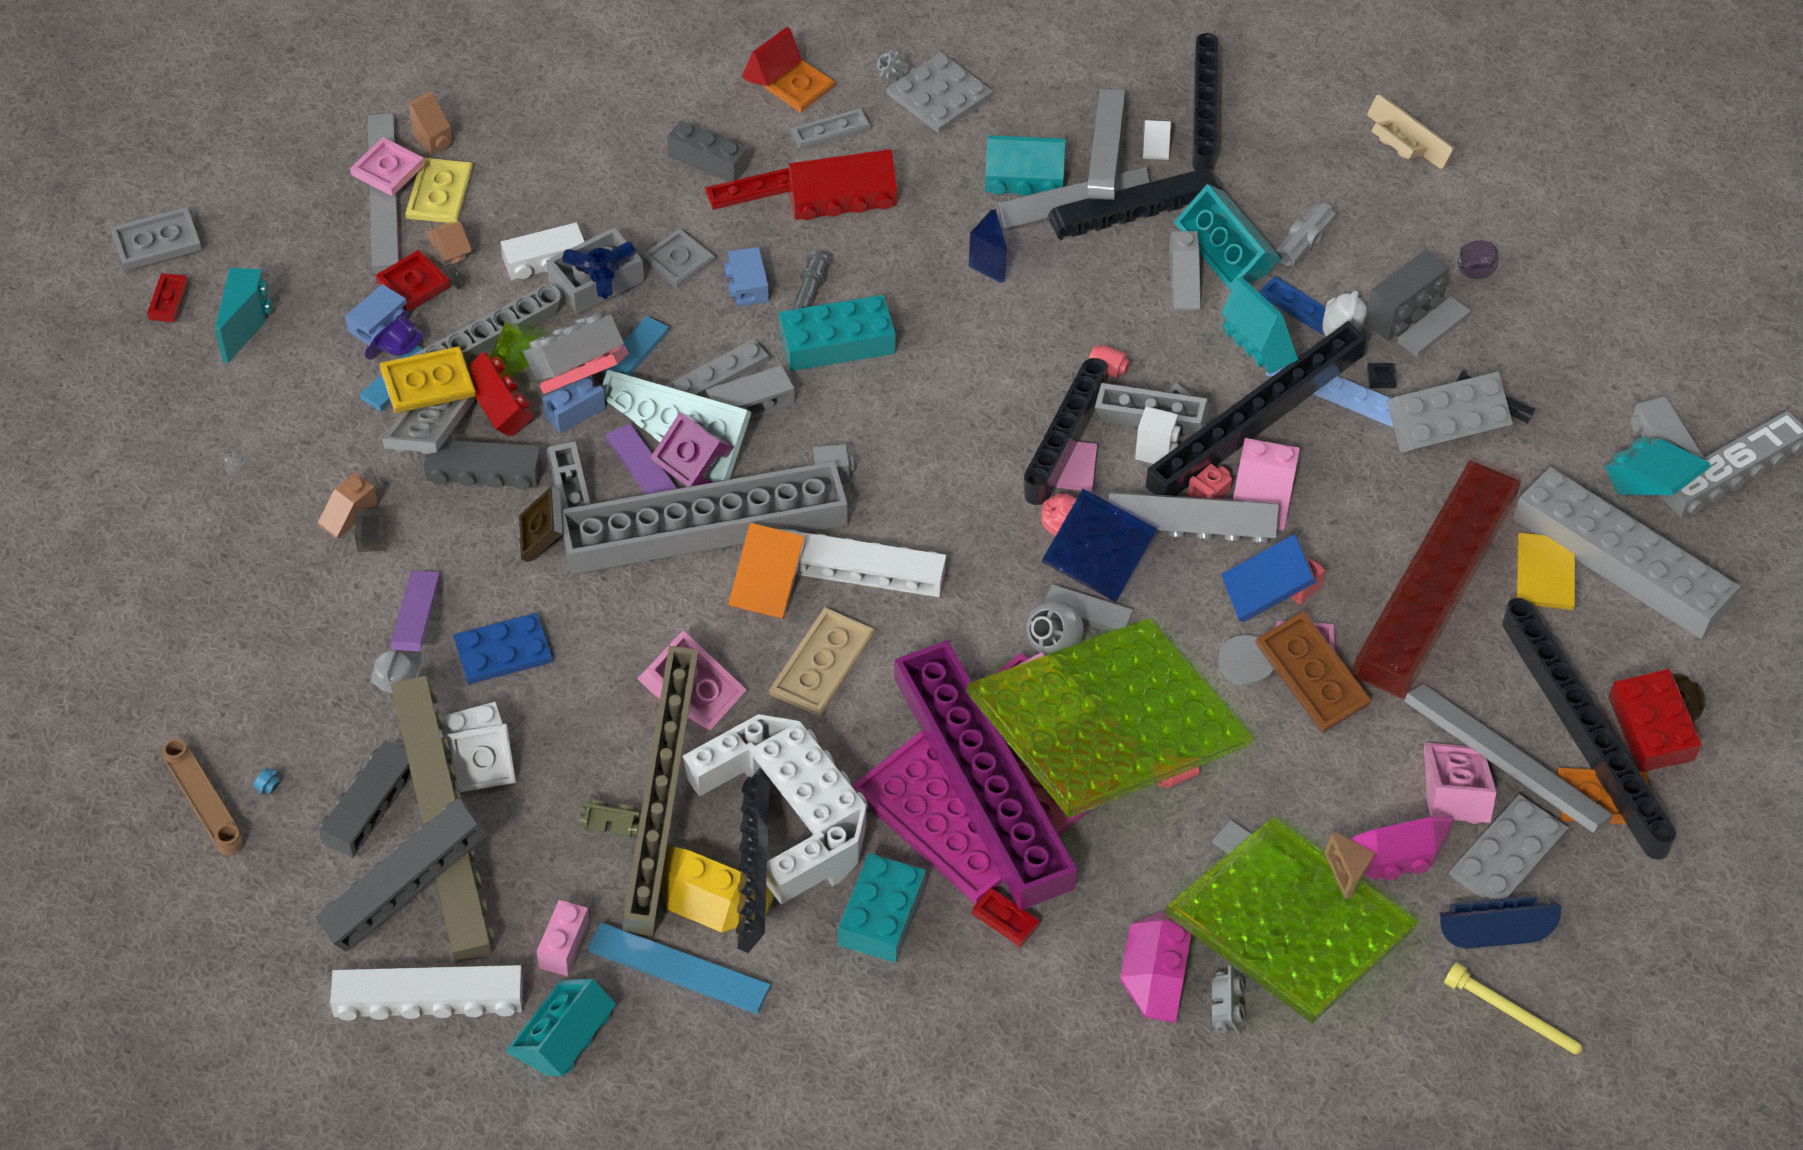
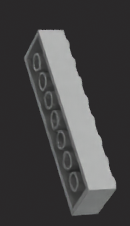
[1513,467,1740,640]

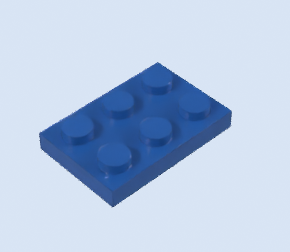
[453,613,552,685]

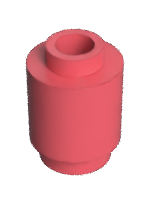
[1089,345,1130,379]

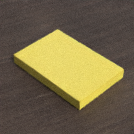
[405,158,473,223]

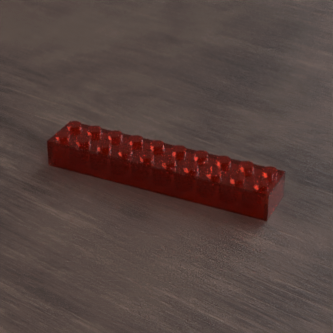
[1352,460,1521,700]

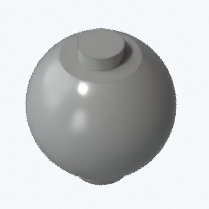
[1026,600,1083,658]

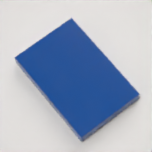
[1221,534,1317,622]

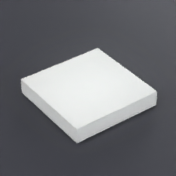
[447,723,516,793]

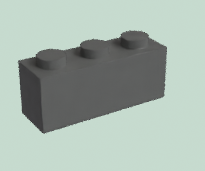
[667,120,748,182]

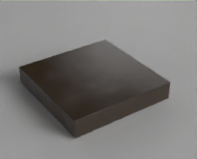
[519,486,562,562]

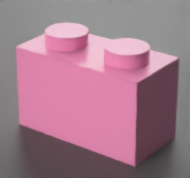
[537,900,590,976]

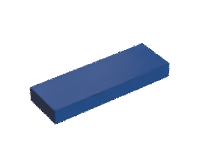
[1259,276,1326,335]

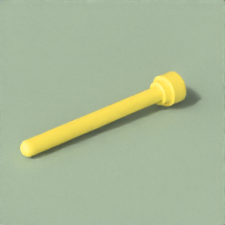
[1444,962,1582,1054]

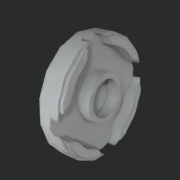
[1218,635,1274,687]

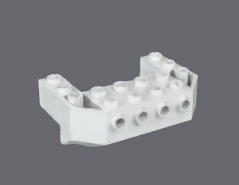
[682,714,868,905]

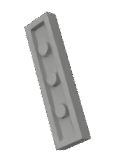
[664,339,769,397]

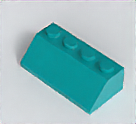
[1174,184,1281,291]
[1221,276,1298,374]

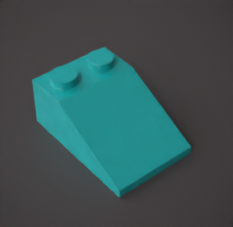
[215,268,272,363]
[1605,437,1711,495]

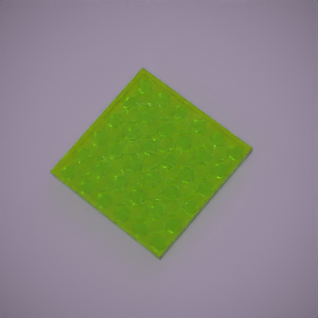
[1165,816,1419,1024]

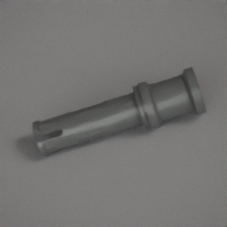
[792,251,830,310]

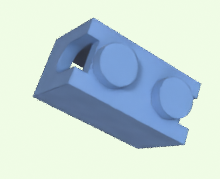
[724,247,769,306]
[345,284,406,345]
[543,375,605,434]

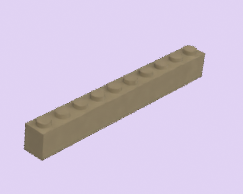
[622,646,698,936]
[391,676,495,963]

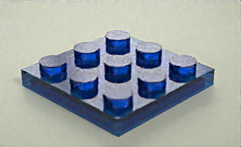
[1042,489,1157,602]

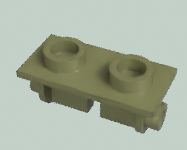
[579,799,641,837]

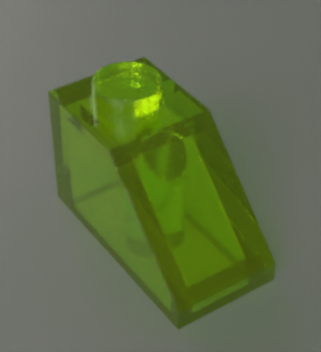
[491,321,542,376]

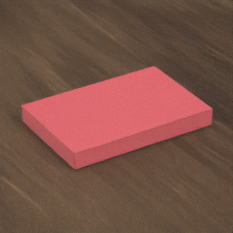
[540,345,628,394]

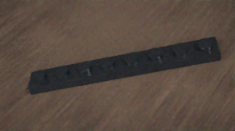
[736,768,769,953]

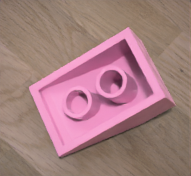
[1233,438,1300,531]
[637,630,747,731]
[1424,742,1496,824]

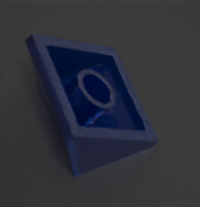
[969,209,1007,283]

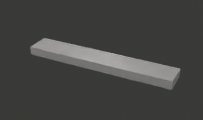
[998,167,1149,228]

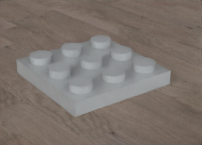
[886,52,993,133]

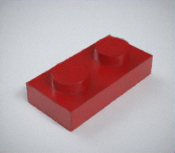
[147,273,189,323]
[972,888,1040,948]

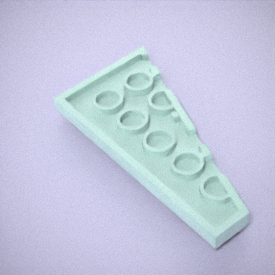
[602,370,752,483]

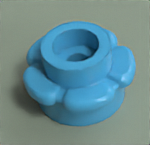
[253,767,281,795]

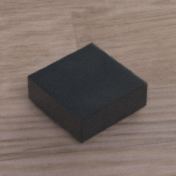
[1367,363,1397,389]

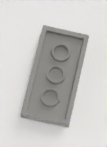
[383,397,475,454]
[1449,794,1569,900]

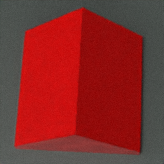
[742,26,802,86]

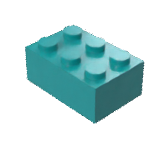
[838,853,926,963]

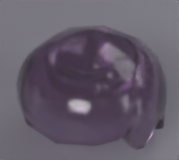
[1458,240,1498,280]

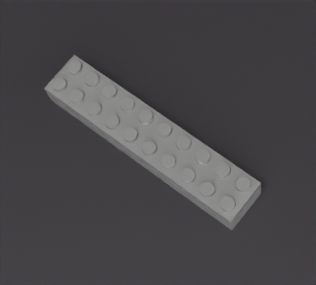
[561,461,847,575]

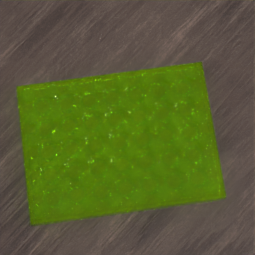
[966,618,1253,818]

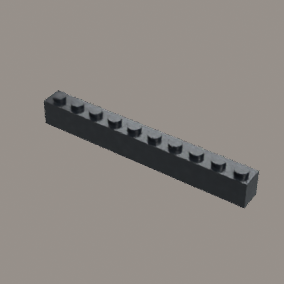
[1145,321,1367,496]

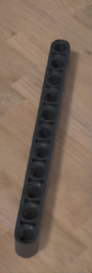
[1502,598,1676,860]

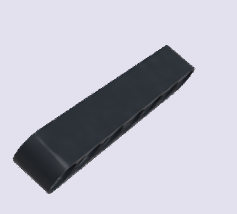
[1192,33,1218,171]
[1048,168,1223,240]
[1024,358,1106,505]

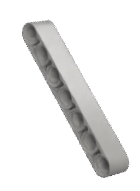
[1088,89,1126,200]
[409,285,561,365]

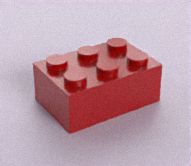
[1608,668,1702,772]

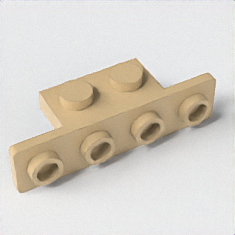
[1367,94,1455,169]

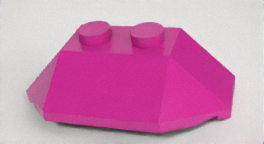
[1350,816,1453,880]
[1120,910,1194,1023]

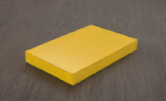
[380,346,475,413]
[1517,532,1575,610]

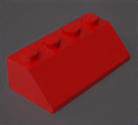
[789,149,897,220]

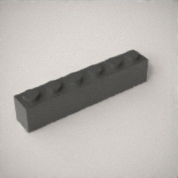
[315,798,489,952]

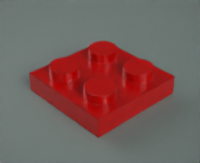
[375,250,451,312]

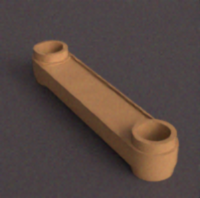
[162,738,243,855]

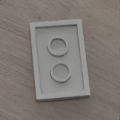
[110,207,202,271]

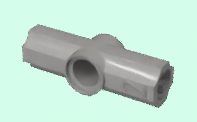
[1276,202,1336,266]

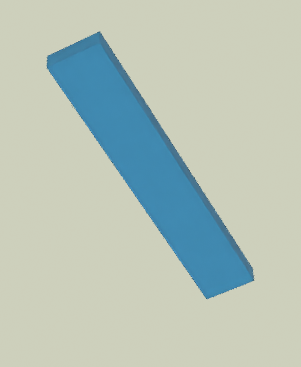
[588,923,770,1014]

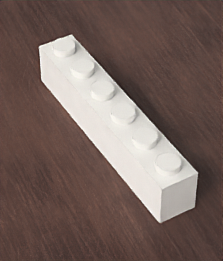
[779,529,946,597]
[330,965,523,1021]

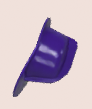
[365,310,423,360]

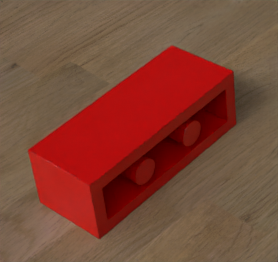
[467,352,535,437]

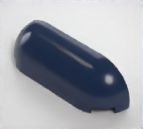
[1440,896,1561,949]

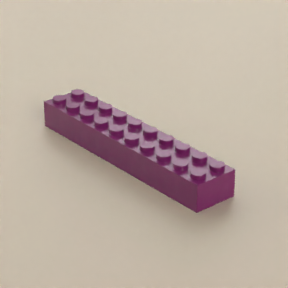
[894,640,1078,910]

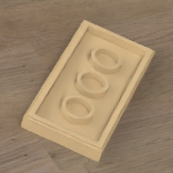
[769,607,875,717]

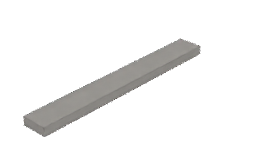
[368,113,399,272]
[1404,684,1613,833]

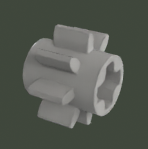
[877,50,908,83]

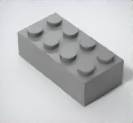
[1387,371,1513,453]

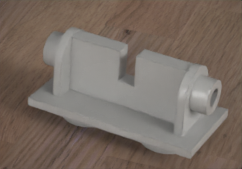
[1212,965,1245,1034]

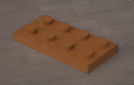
[1255,611,1371,734]

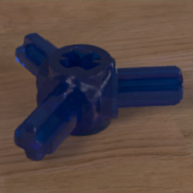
[562,242,636,299]

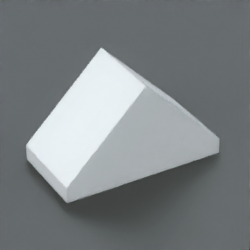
[1143,120,1171,160]

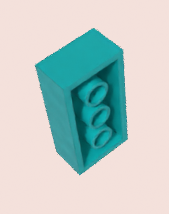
[778,295,896,371]

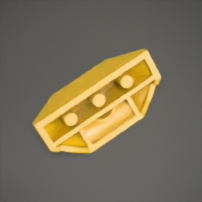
[660,845,775,933]

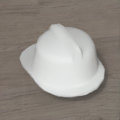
[1323,291,1367,337]

